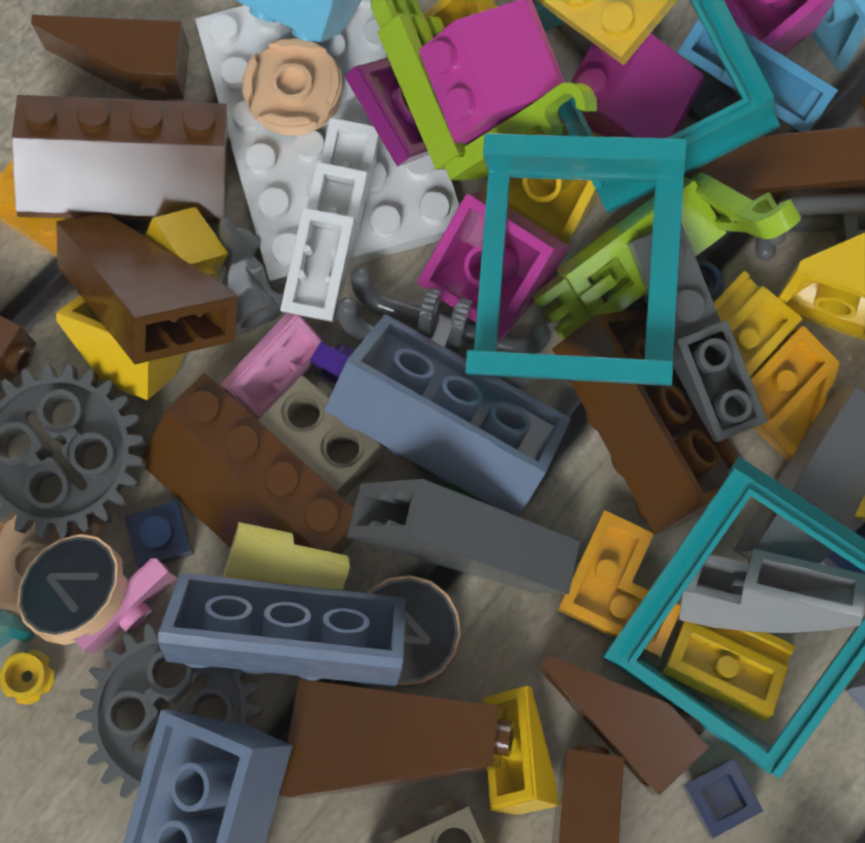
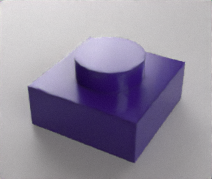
[310,342,354,385]

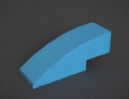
[677,19,838,132]

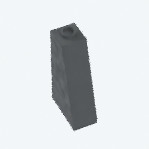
[733,386,865,564]
[347,479,580,594]

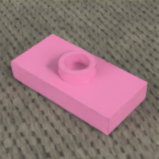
[220,313,329,420]
[74,558,178,654]

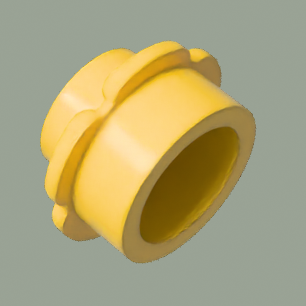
[0,649,55,705]

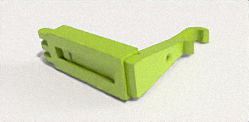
[371,0,597,181]
[532,173,801,339]

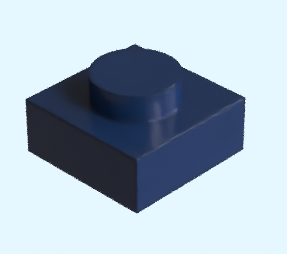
[124,501,194,569]
[681,758,763,838]

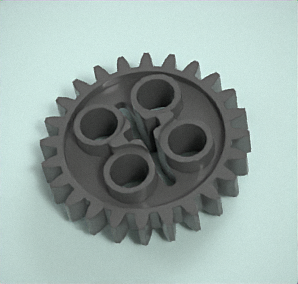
[0,363,147,539]
[76,624,263,798]

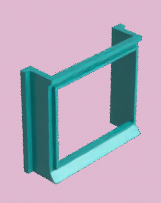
[533,0,780,214]
[465,134,687,386]
[601,456,865,779]

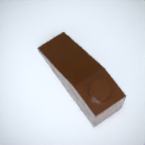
[31,14,190,101]
[537,656,709,795]

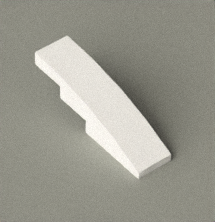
[280,118,380,322]

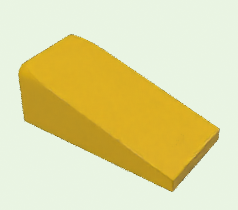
[482,685,559,815]

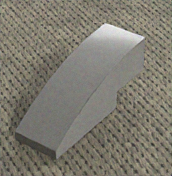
[679,549,865,633]

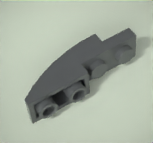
[628,223,768,442]

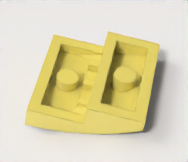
[223,522,350,590]

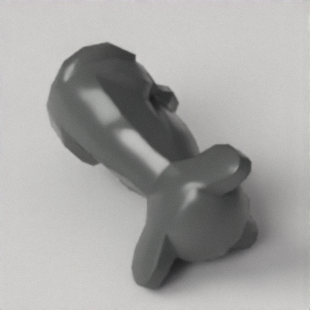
[218,216,284,336]

